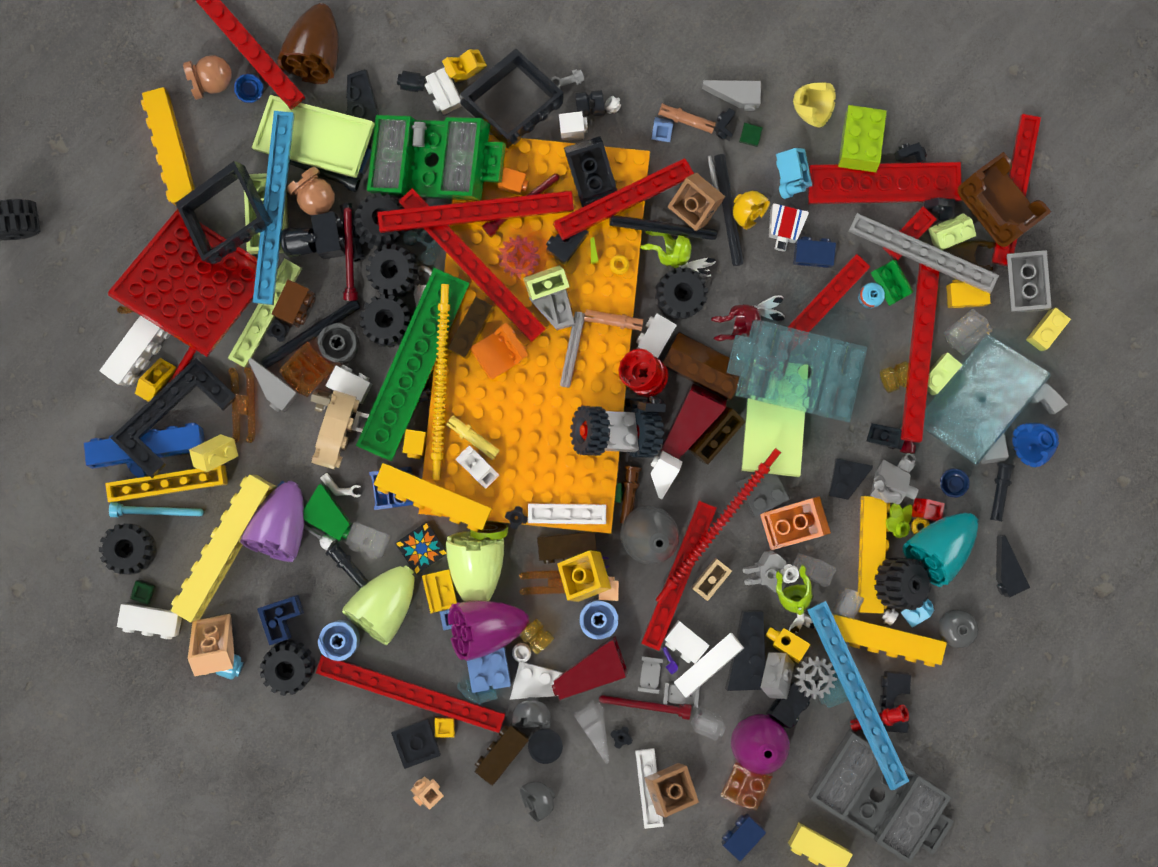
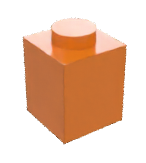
[498,167,529,196]

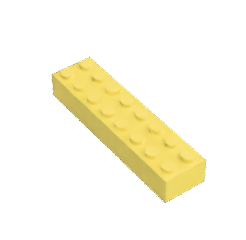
[171,474,277,622]

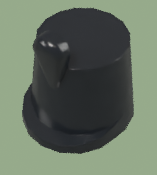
[281,227,317,258]

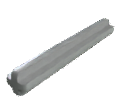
[560,312,585,388]

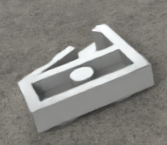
[529,289,575,330]

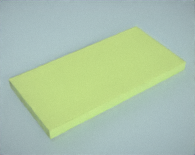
[252,95,375,178]
[741,358,808,477]

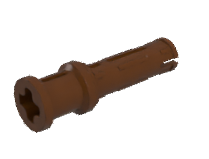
[619,465,642,523]

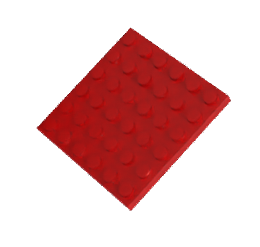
[108,209,258,357]

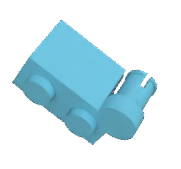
[776,148,812,199]

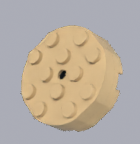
[311,390,360,470]

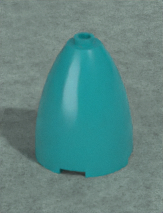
[903,513,978,587]

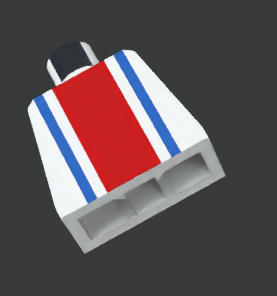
[769,203,809,251]

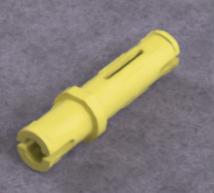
[446,415,500,460]

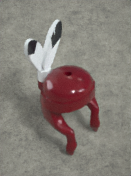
[711,296,785,341]

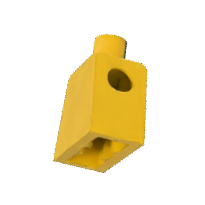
[765,626,811,664]

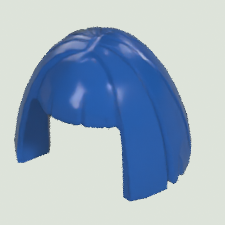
[1012,423,1059,467]

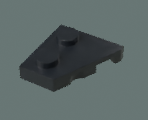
[828,458,873,500]

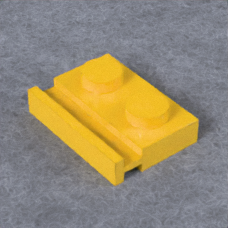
[422,569,457,613]

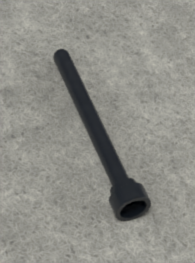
[289,160,361,192]

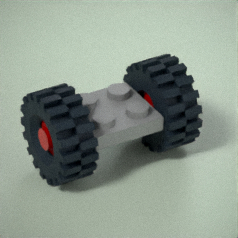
[570,406,664,458]

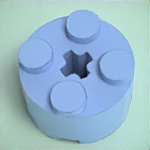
[579,599,618,639]
[318,620,360,661]

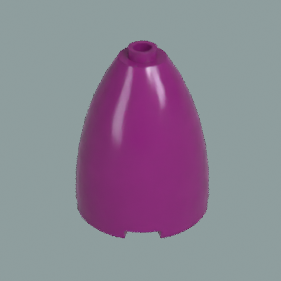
[448,601,529,661]
[731,714,790,774]

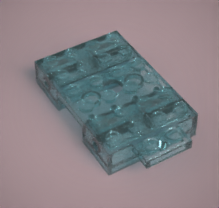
[727,320,868,423]

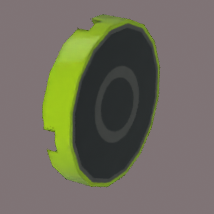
[470,521,508,540]

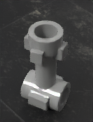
[551,69,584,89]

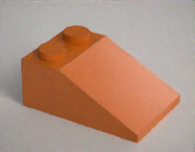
[760,496,831,550]

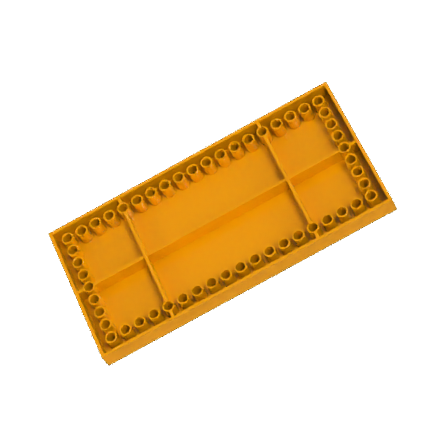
[418,135,650,534]

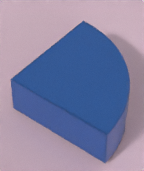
[126,462,146,478]

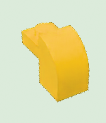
[442,49,487,82]

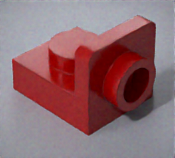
[912,498,945,521]

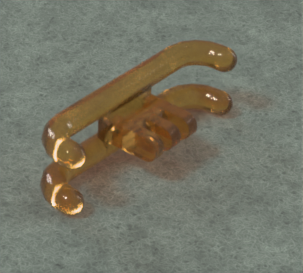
[228,367,256,444]
[519,571,565,595]

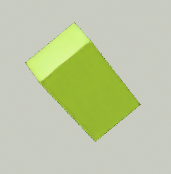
[590,237,599,264]

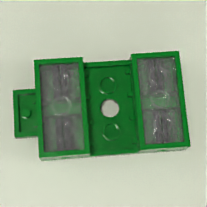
[367,115,506,201]

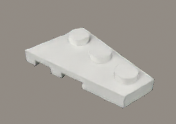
[510,662,563,699]

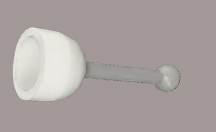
[304,524,336,551]

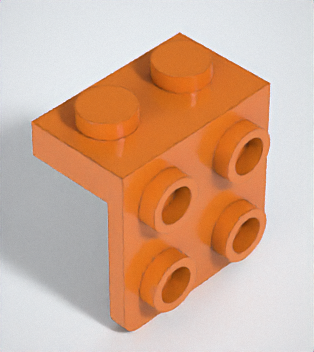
[470,323,528,379]

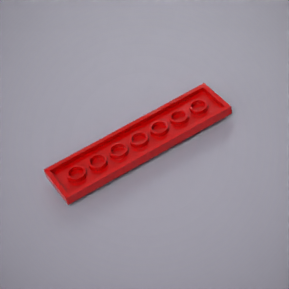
[808,162,962,204]

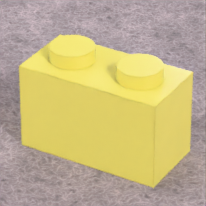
[1026,308,1071,351]
[189,434,238,472]

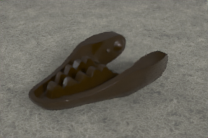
[943,239,995,271]

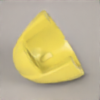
[793,82,836,128]

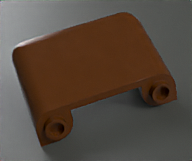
[958,152,1051,247]

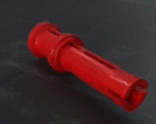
[850,704,909,732]

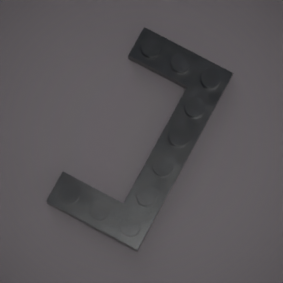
[110,358,237,478]

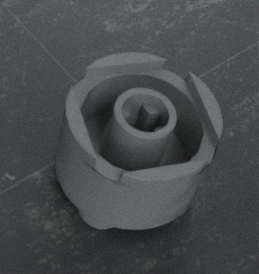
[318,323,359,364]

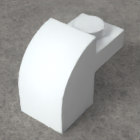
[456,446,499,489]

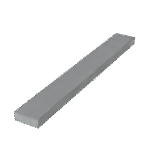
[848,213,999,294]

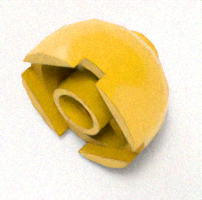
[733,190,770,230]

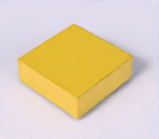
[435,717,455,738]

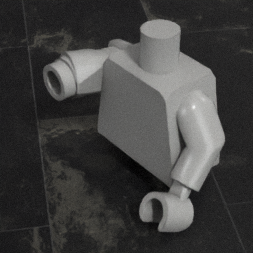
[870,453,918,504]

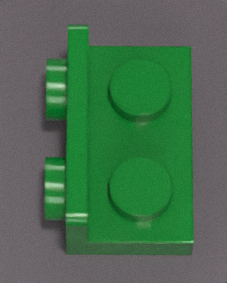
[871,260,913,306]

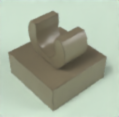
[311,389,332,413]

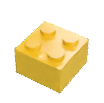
[557,550,611,602]

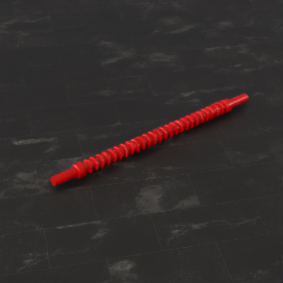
[655,448,782,604]

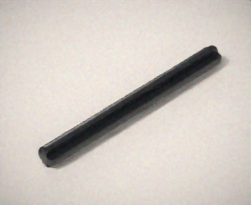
[714,154,744,266]
[609,215,717,240]
[261,300,360,368]

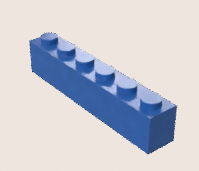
[84,423,205,469]

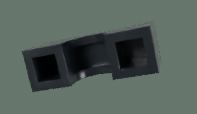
[879,671,911,733]

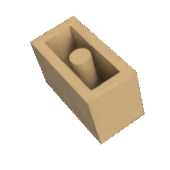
[691,558,732,601]

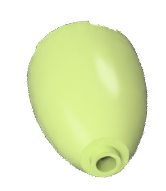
[446,531,504,602]
[342,566,415,645]

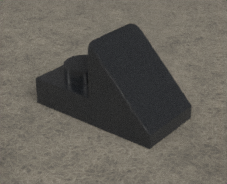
[866,423,904,450]

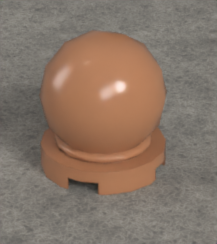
[183,55,232,100]
[286,166,335,215]

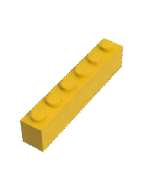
[141,87,195,206]
[374,463,492,532]
[105,465,228,502]
[857,496,890,613]
[832,614,947,667]

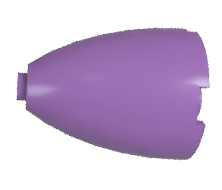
[240,481,304,562]

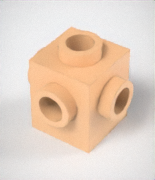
[410,777,444,810]

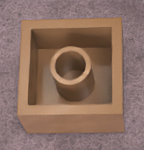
[668,173,726,231]
[644,763,699,817]

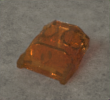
[279,342,335,397]
[720,762,773,811]

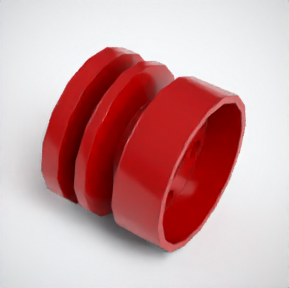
[618,349,668,397]

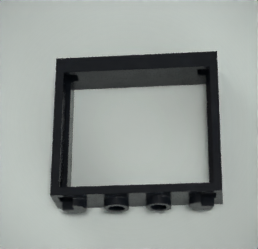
[460,49,564,148]
[175,161,272,264]

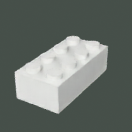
[100,316,171,387]

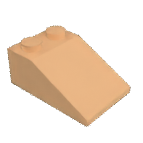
[188,614,234,676]

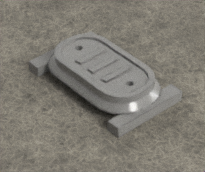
[638,656,663,694]
[663,683,700,708]

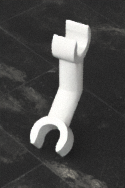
[320,473,361,497]

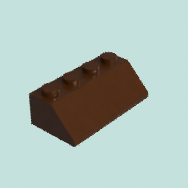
[663,332,747,400]

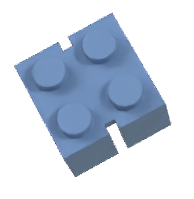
[467,647,511,693]

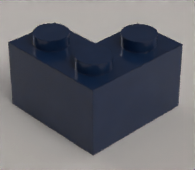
[257,595,304,646]

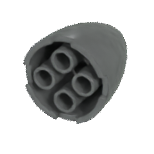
[620,506,679,564]

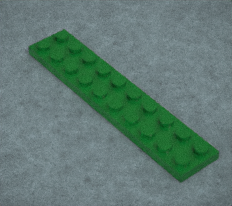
[356,268,470,461]

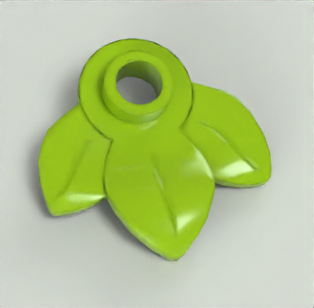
[886,503,912,538]

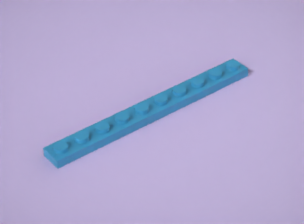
[253,111,295,305]
[807,601,909,790]

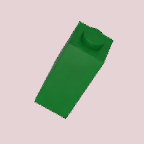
[303,484,352,541]

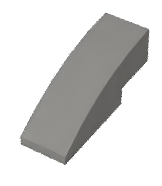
[1010,369,1068,414]

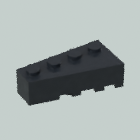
[725,610,765,691]

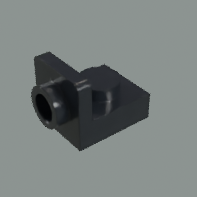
[924,198,955,221]

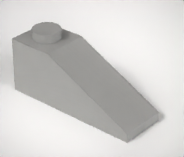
[702,80,761,111]
[248,358,299,412]

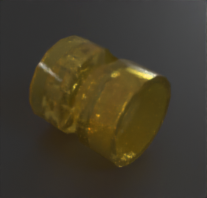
[880,361,909,393]
[519,618,555,655]

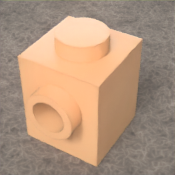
[599,576,619,601]

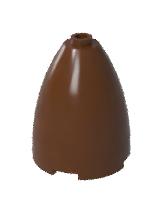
[277,3,338,84]

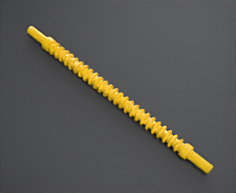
[431,284,450,480]

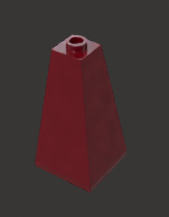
[661,383,727,459]
[552,636,628,700]

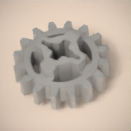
[794,656,837,699]

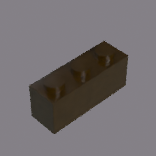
[448,297,494,359]
[688,407,746,465]
[537,532,597,564]
[474,723,529,786]

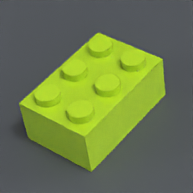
[838,105,887,172]

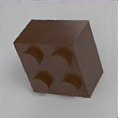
[272,279,316,328]

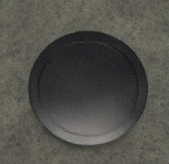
[528,729,563,764]

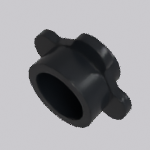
[267,319,290,342]
[505,506,528,529]
[611,726,633,749]

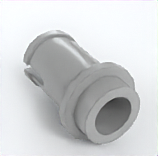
[412,122,427,147]

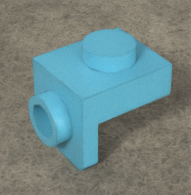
[900,599,934,628]

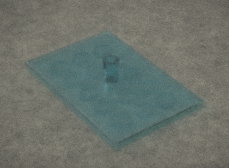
[923,334,1051,465]

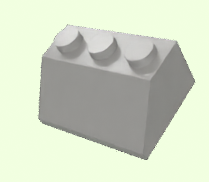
[1007,250,1052,312]

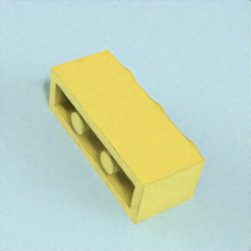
[788,823,853,867]

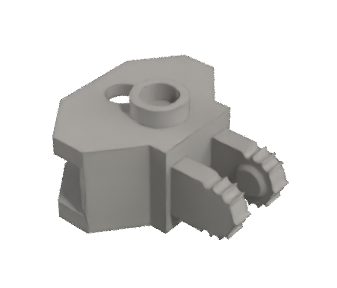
[743,550,787,592]

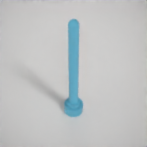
[109,502,204,517]

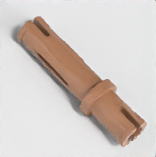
[658,103,716,134]
[584,309,644,331]

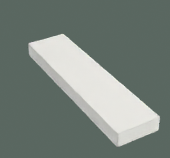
[528,504,606,524]
[674,633,744,698]
[635,748,664,829]

